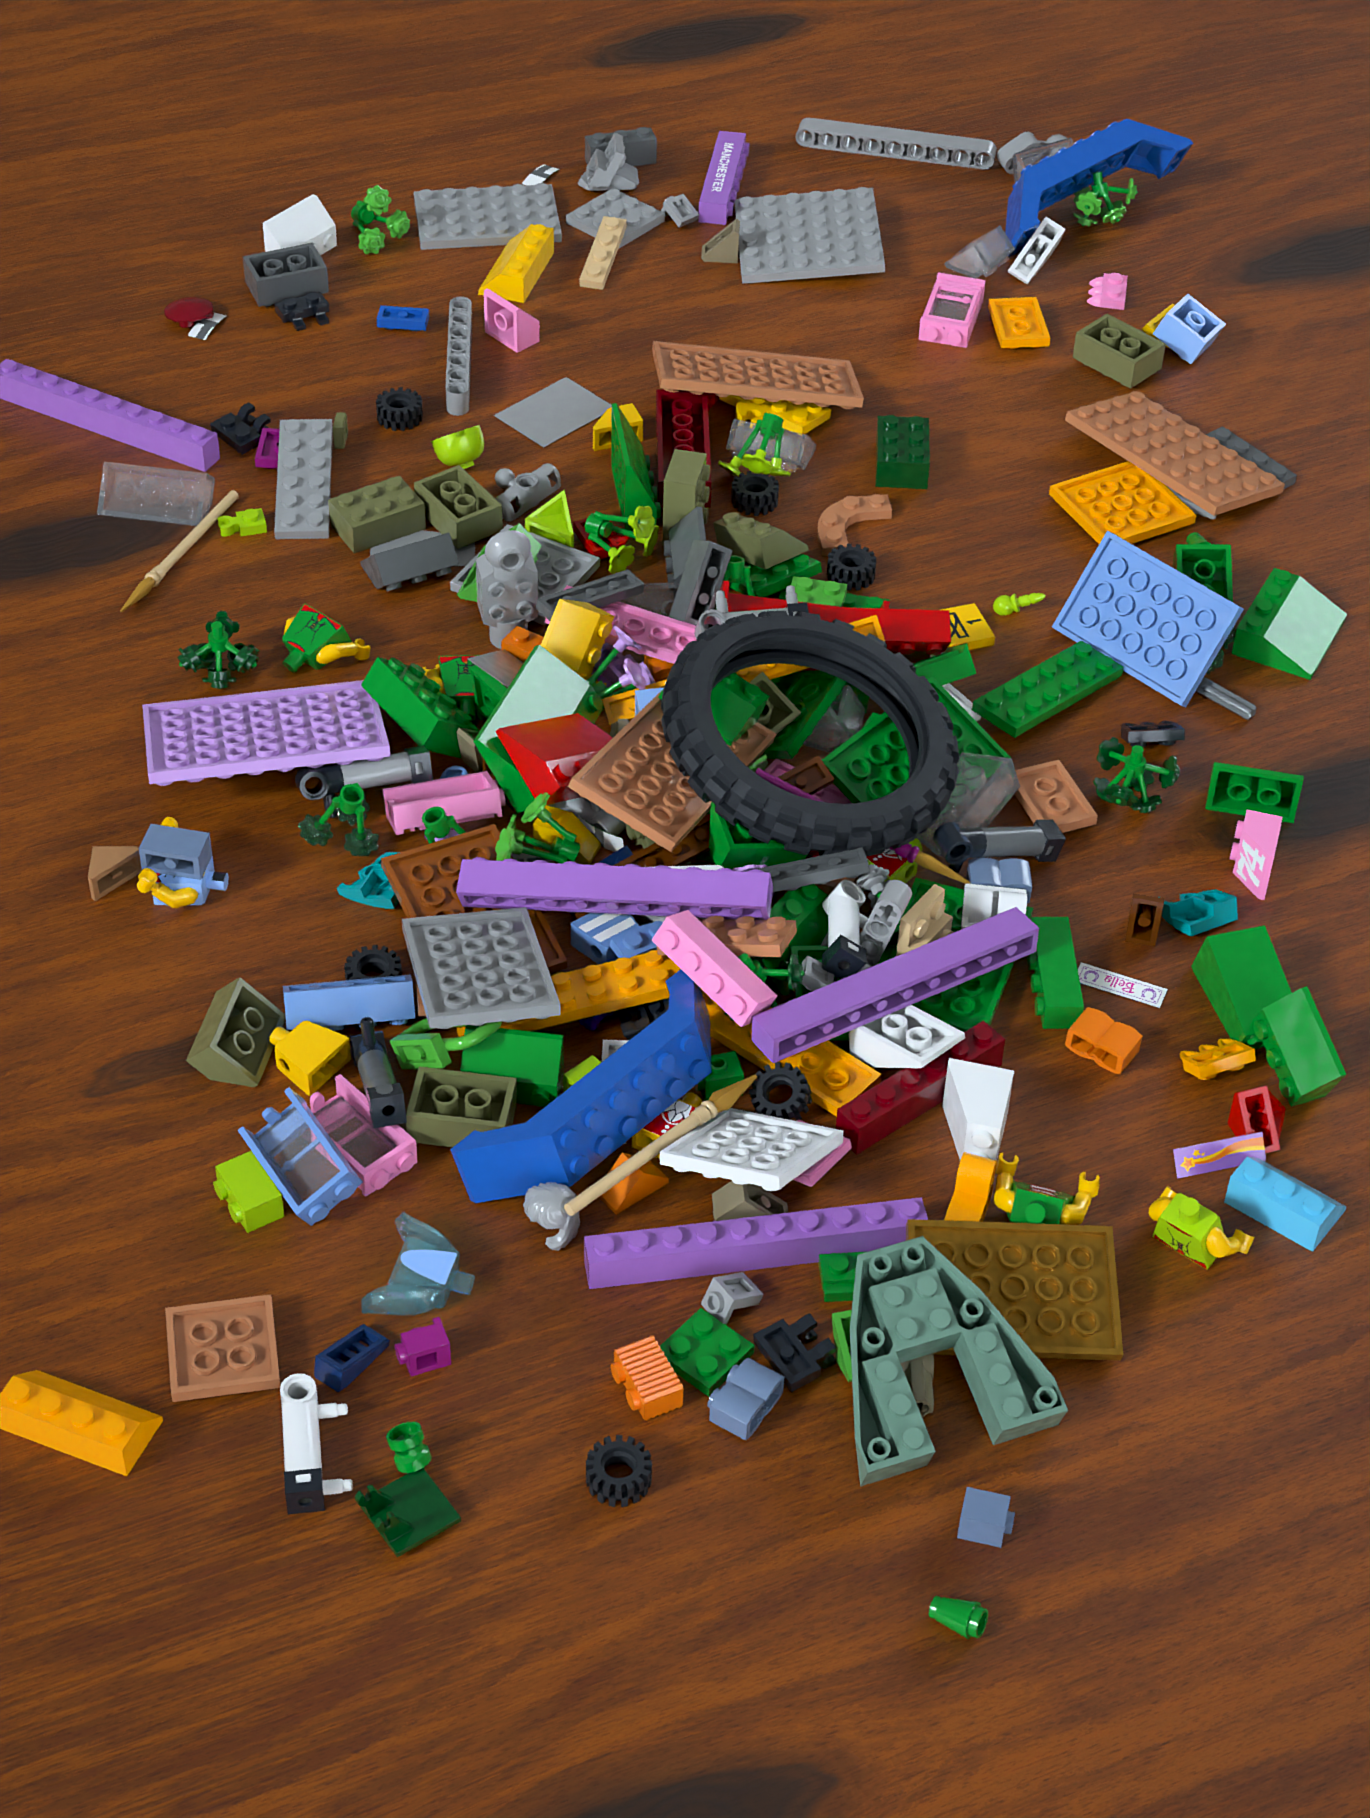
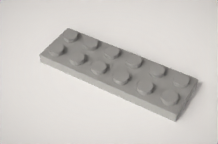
[274,419,333,539]

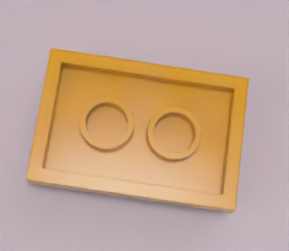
[988,297,1050,349]

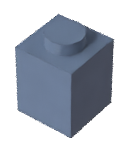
[957,1487,1015,1548]

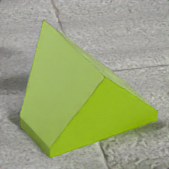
[525,489,574,548]

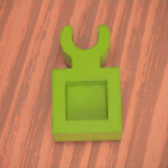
[218,508,267,537]

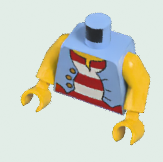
[137,817,229,909]

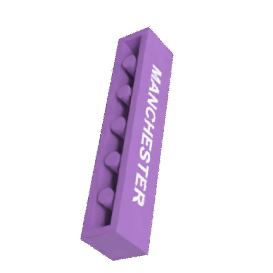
[698,131,750,225]

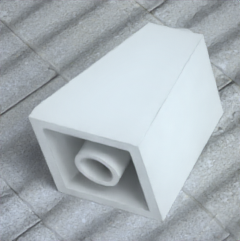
[942,1058,1014,1160]

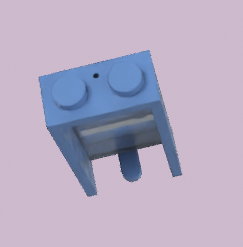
[238,1087,363,1226]

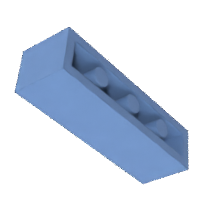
[283,975,415,1031]

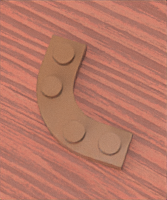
[817,494,892,556]

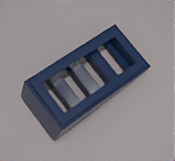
[314,1324,390,1392]

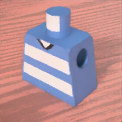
[571,913,639,964]

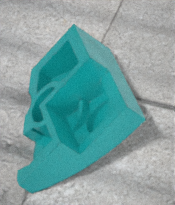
[337,852,400,909]
[1158,889,1238,936]

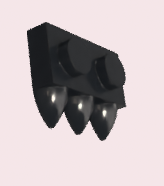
[1121,721,1185,747]

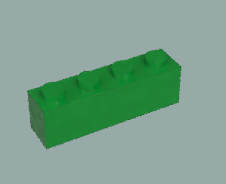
[1027,917,1084,1029]

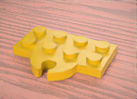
[719,395,831,436]

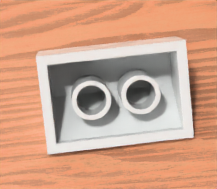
[263,194,337,255]

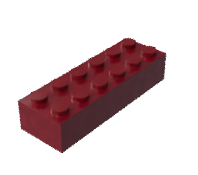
[656,390,712,508]

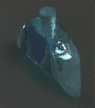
[361,1212,475,1316]

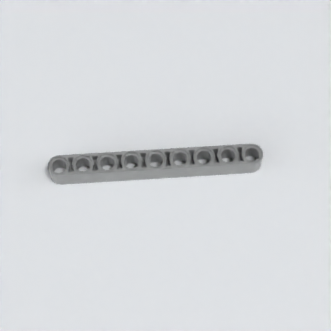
[795,118,997,170]

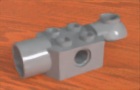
[476,530,538,649]

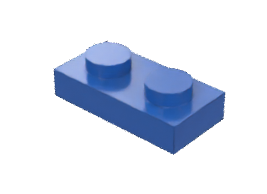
[377,305,429,331]

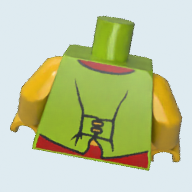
[1148,1186,1255,1270]

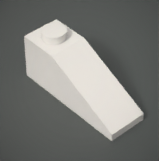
[1008,217,1066,285]

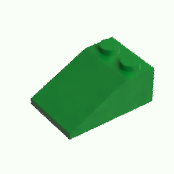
[1173,544,1233,602]

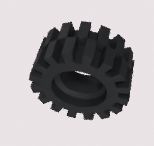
[376,387,423,431]
[731,471,779,516]
[827,544,877,591]
[344,945,402,980]
[749,1062,812,1120]
[586,1435,652,1507]

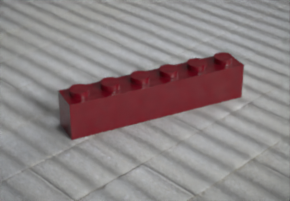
[836,1021,1005,1155]

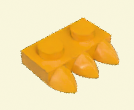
[1180,1039,1256,1080]

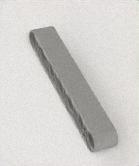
[446,297,472,416]

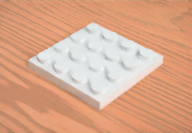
[660,1108,843,1191]

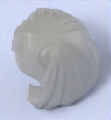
[523,1182,580,1251]

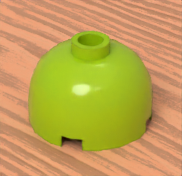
[431,425,484,469]

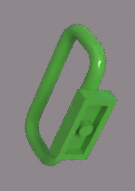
[390,1018,503,1069]

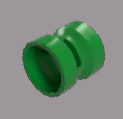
[386,1422,432,1473]

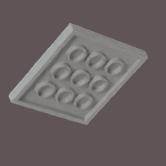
[450,524,600,625]

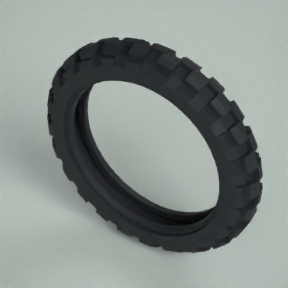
[661,610,960,857]

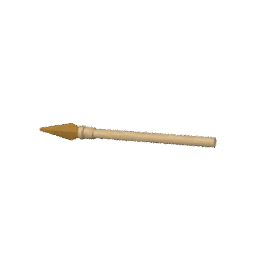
[120,490,239,612]
[564,1074,757,1216]

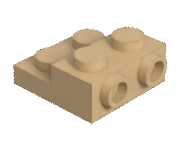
[896,884,953,956]

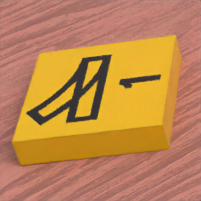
[941,603,995,650]

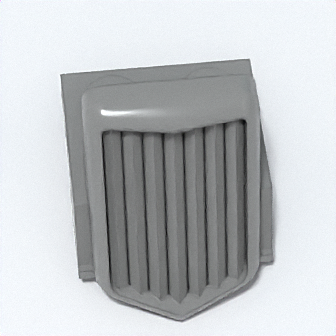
[578,132,639,191]

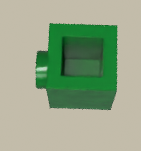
[694,1051,744,1101]

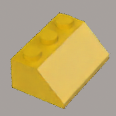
[541,599,615,680]

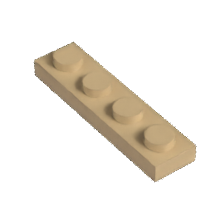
[579,216,627,290]

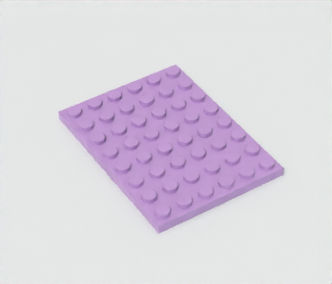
[142,680,391,786]

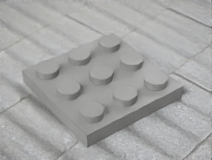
[566,188,665,248]

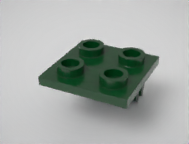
[355,1468,461,1558]

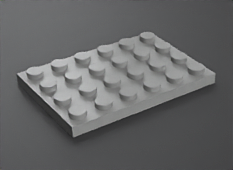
[414,183,562,250]
[402,907,561,1029]

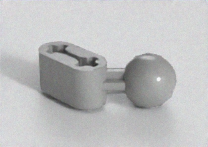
[997,131,1071,174]

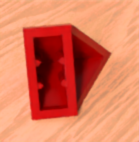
[1228,1085,1286,1153]

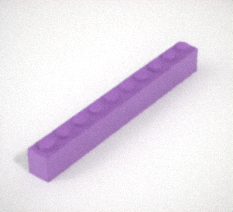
[0,359,220,472]
[456,857,773,920]
[752,907,1039,1063]
[584,1197,928,1289]

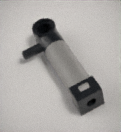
[295,745,433,818]

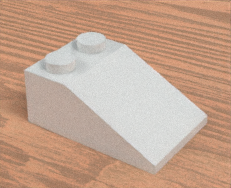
[849,1005,965,1068]

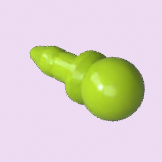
[993,593,1046,615]

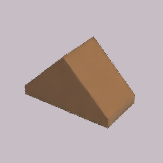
[88,846,142,901]

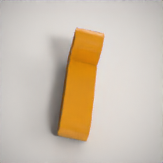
[944,1152,997,1222]

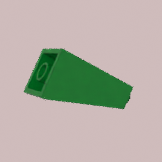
[1191,925,1292,1050]

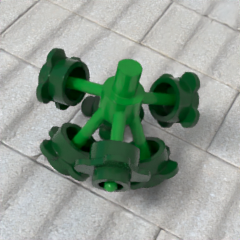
[177,611,259,690]

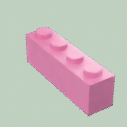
[652,910,777,1027]

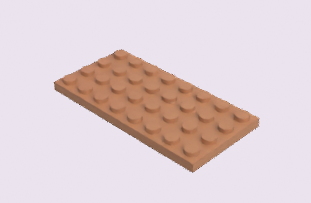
[652,341,864,409]
[1065,391,1285,516]
[568,691,777,852]

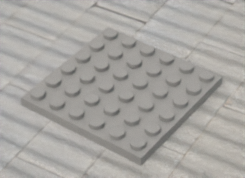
[735,187,885,284]

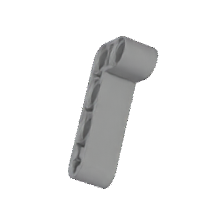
[820,880,912,967]

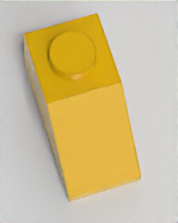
[593,403,643,451]
[533,805,601,865]

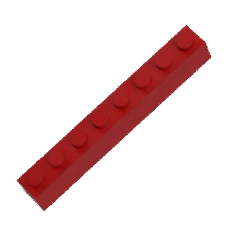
[727,604,951,655]

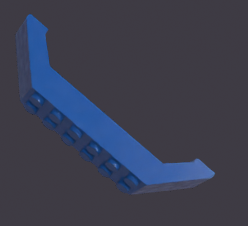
[1004,118,1193,258]
[450,969,712,1203]

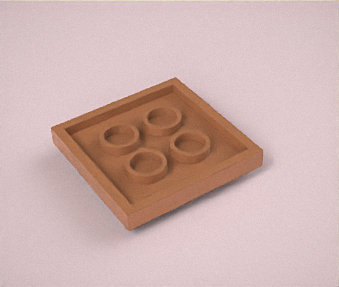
[165,1294,281,1402]

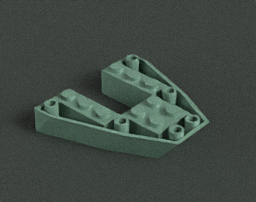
[850,1236,1068,1487]

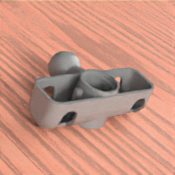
[495,463,561,521]

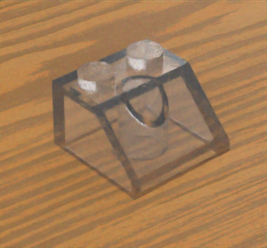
[944,226,1015,278]
[802,684,865,753]

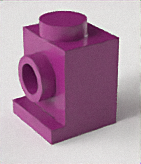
[395,1317,451,1377]

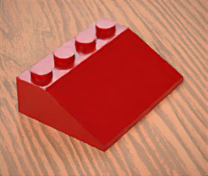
[495,713,613,805]

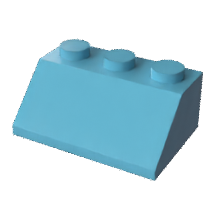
[1224,1156,1346,1252]

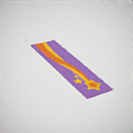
[1173,1132,1266,1179]

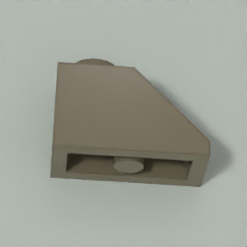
[712,1181,788,1221]

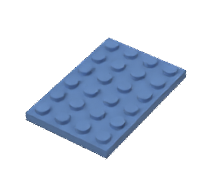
[1052,530,1244,707]

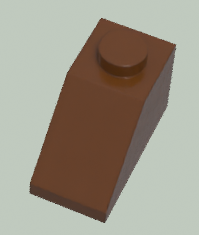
[1125,893,1164,946]

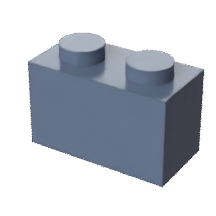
[139,824,212,880]

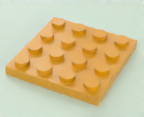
[1049,461,1196,544]

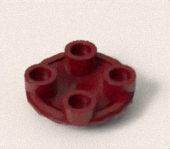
[164,297,214,328]

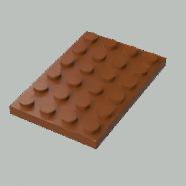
[381,824,568,973]

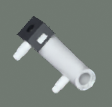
[822,879,871,979]
[280,1373,353,1515]

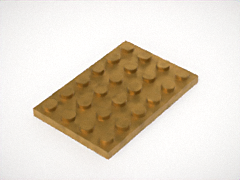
[906,1219,1123,1360]

